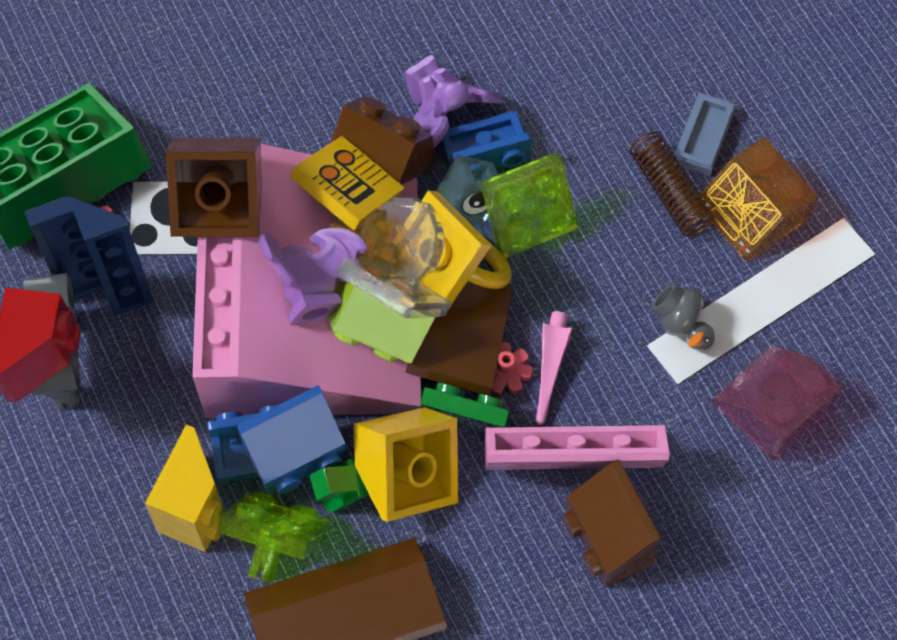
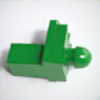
[309,459,369,513]

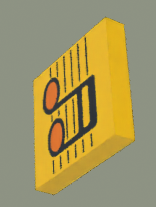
[289,136,405,231]

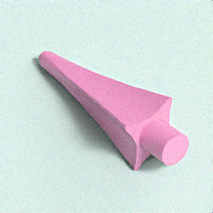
[536,311,572,426]

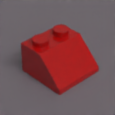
[0,288,81,403]

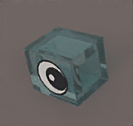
[436,155,505,226]

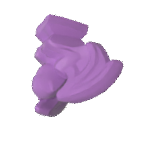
[405,55,503,148]
[258,228,367,325]

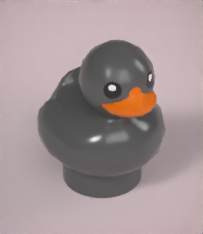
[652,283,715,351]

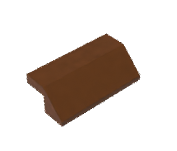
[244,537,448,640]

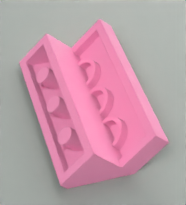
[485,425,670,470]

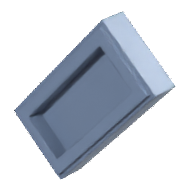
[673,92,737,177]

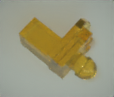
[330,208,401,266]

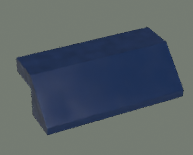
[24,196,154,316]

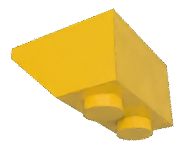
[354,407,458,522]
[145,424,227,552]

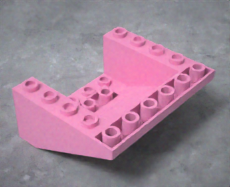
[193,144,421,418]

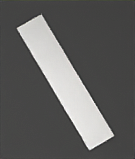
[647,218,875,384]

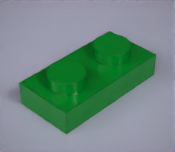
[420,382,512,428]

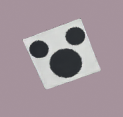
[130,182,198,254]

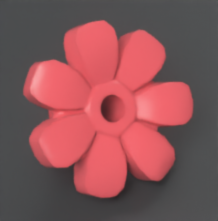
[491,342,532,396]

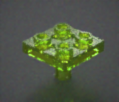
[480,152,578,258]
[217,492,330,582]

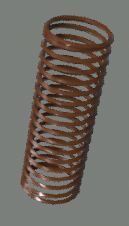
[629,131,715,237]

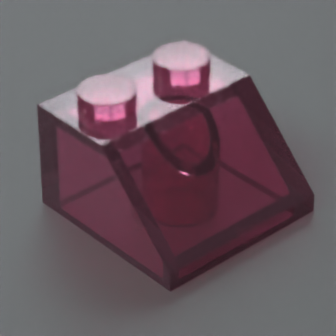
[712,346,843,461]

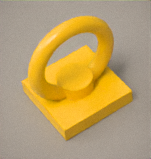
[384,191,512,313]

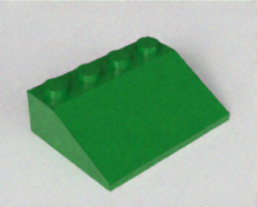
[0,83,153,250]

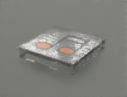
[337,259,452,318]

